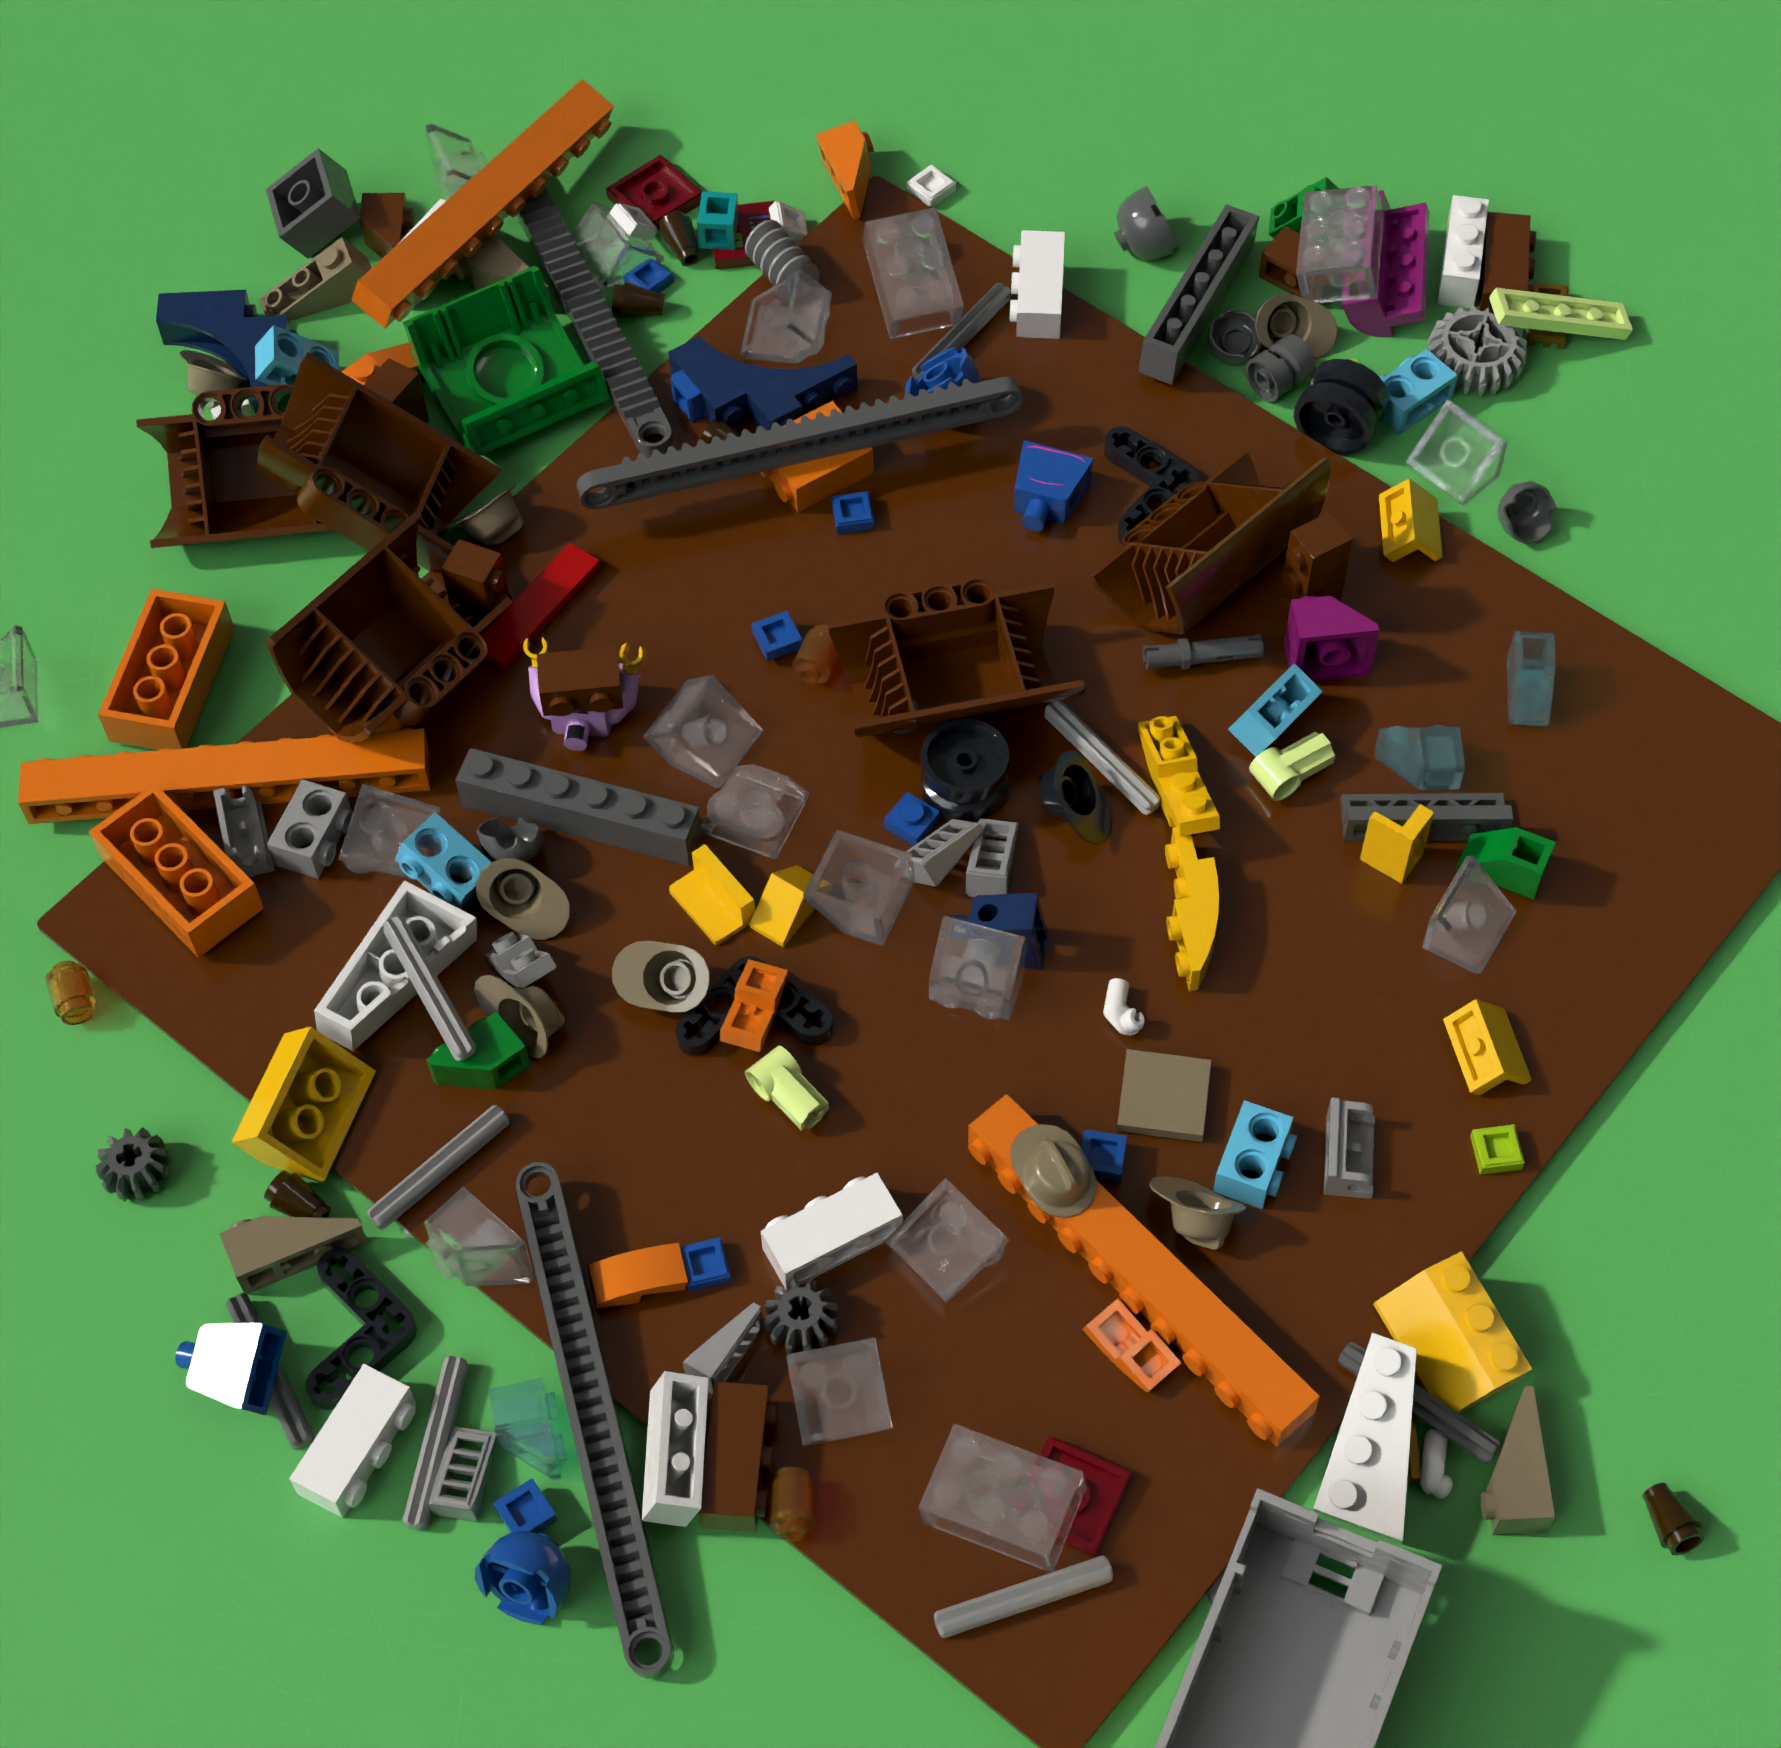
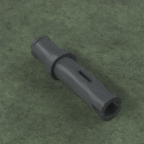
[1143,633,1264,670]

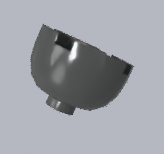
[1114,186,1179,261]

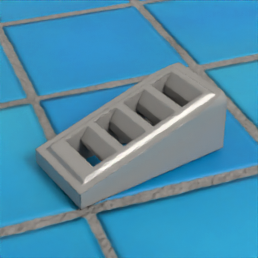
[966,818,1019,897]
[896,819,984,887]
[683,1302,764,1394]
[429,1426,498,1522]

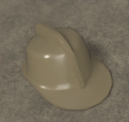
[1255,293,1337,359]
[179,350,247,408]
[438,484,524,545]
[476,858,570,940]
[612,941,710,1012]
[474,975,565,1058]
[1010,1124,1097,1218]
[1149,1176,1246,1250]

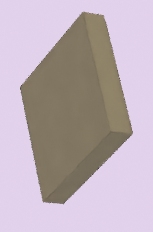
[1117,1049,1211,1142]

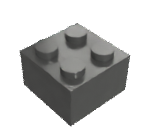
[266,148,361,258]

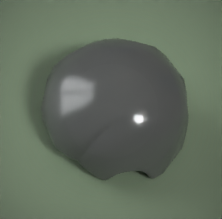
[1207,309,1262,365]
[1498,481,1557,544]
[476,817,544,862]

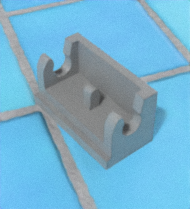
[213,785,275,877]
[1323,1098,1375,1199]

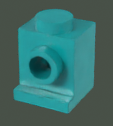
[697,191,739,250]

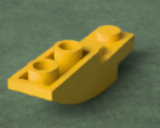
[1138,716,1220,837]
[1165,827,1219,992]

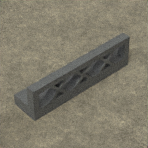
[1340,793,1513,842]

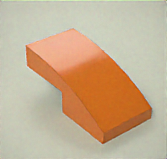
[720,959,788,1052]
[587,1243,688,1308]
[1082,1298,1181,1393]

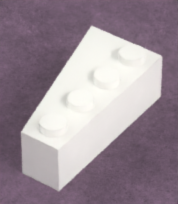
[314,880,477,1051]
[1313,1333,1416,1544]

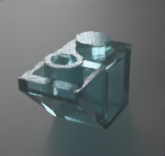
[1506,631,1556,726]
[1374,725,1465,790]
[488,1378,567,1480]

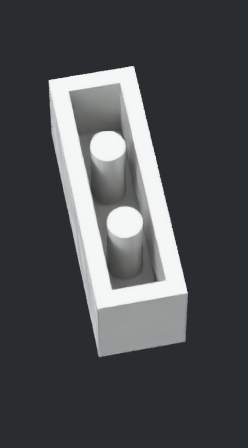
[1437,195,1489,309]
[1010,230,1065,339]
[760,1173,903,1291]
[289,1364,416,1518]
[641,1371,708,1527]

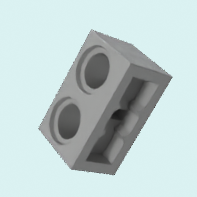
[267,779,354,879]

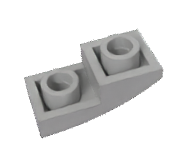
[484,932,557,989]

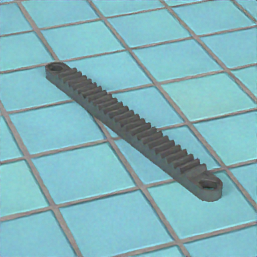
[516,187,674,458]
[576,377,1024,510]
[516,1162,674,1679]

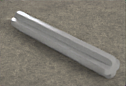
[1044,700,1161,815]
[383,916,476,1062]
[367,1105,510,1230]
[403,1356,469,1530]
[934,1556,1113,1638]

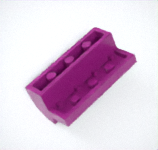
[1342,190,1430,337]

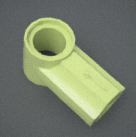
[1249,732,1335,801]
[745,1046,829,1131]

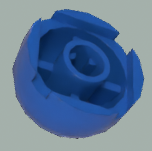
[904,347,981,397]
[475,1531,571,1624]

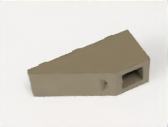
[259,237,372,321]

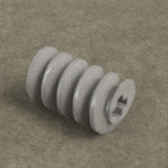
[745,220,820,299]

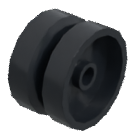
[1293,359,1390,455]
[920,718,1010,822]

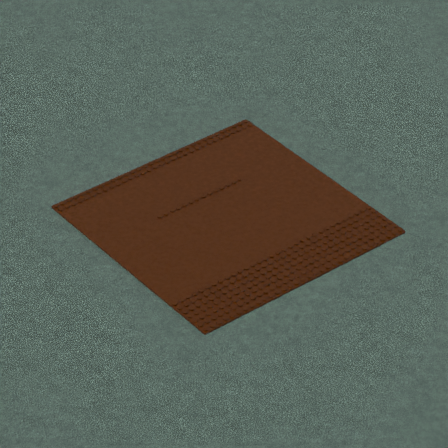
[37,176,1781,1748]

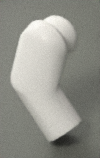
[1103,978,1145,1036]
[1419,1429,1453,1499]

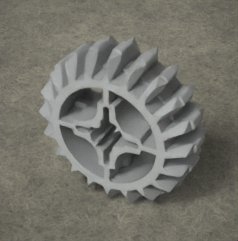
[1427,305,1528,397]

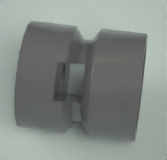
[1245,334,1316,402]

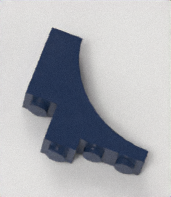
[156,290,298,414]
[668,336,858,430]

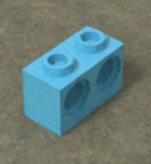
[255,325,339,386]
[1379,348,1458,435]
[395,812,491,909]
[1213,1100,1297,1209]

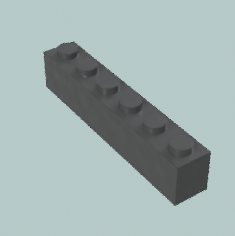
[1138,204,1259,385]
[455,748,702,866]

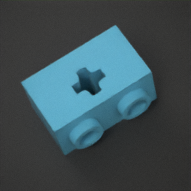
[1228,663,1323,757]

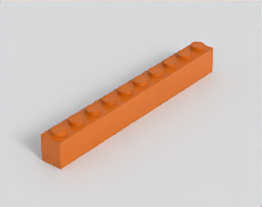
[351,79,614,328]
[18,728,431,824]
[968,1094,1320,1447]

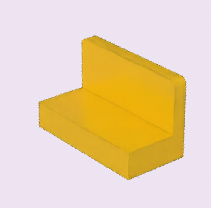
[1379,478,1443,562]
[1360,804,1434,884]
[669,844,755,945]
[1443,999,1532,1095]

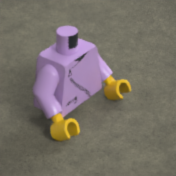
[523,637,647,751]

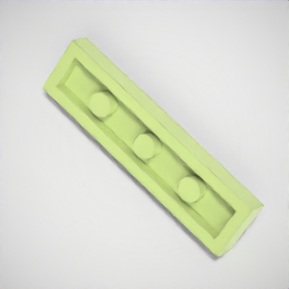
[1489,288,1633,340]

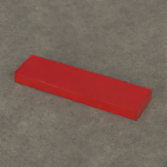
[481,543,601,671]

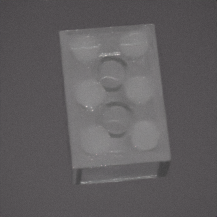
[1296,185,1384,303]
[863,207,964,339]
[918,1423,1087,1572]

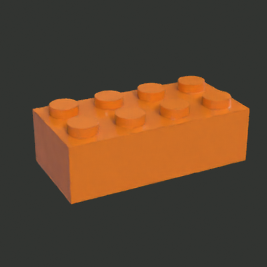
[98,588,235,750]
[89,783,264,958]

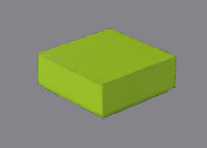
[1470,1124,1525,1175]

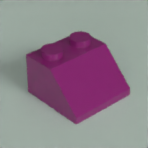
[1284,596,1379,682]

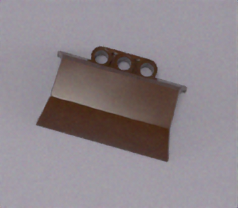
[258,352,501,571]
[136,384,335,549]
[1090,451,1332,635]
[266,510,513,742]
[827,578,1085,738]

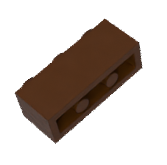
[1478,212,1536,314]
[1279,512,1353,617]
[698,1381,778,1532]

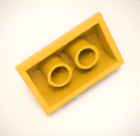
[231,1026,376,1182]
[1373,1251,1532,1413]

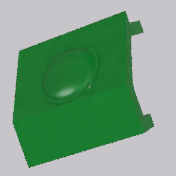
[402,266,610,456]

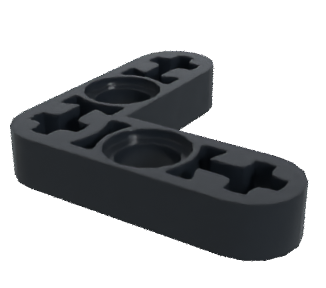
[1104,426,1199,546]
[675,956,833,1056]
[306,1248,417,1410]

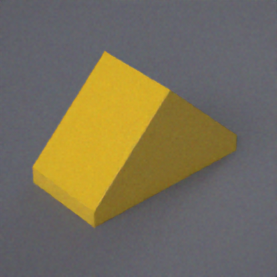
[750,865,831,948]

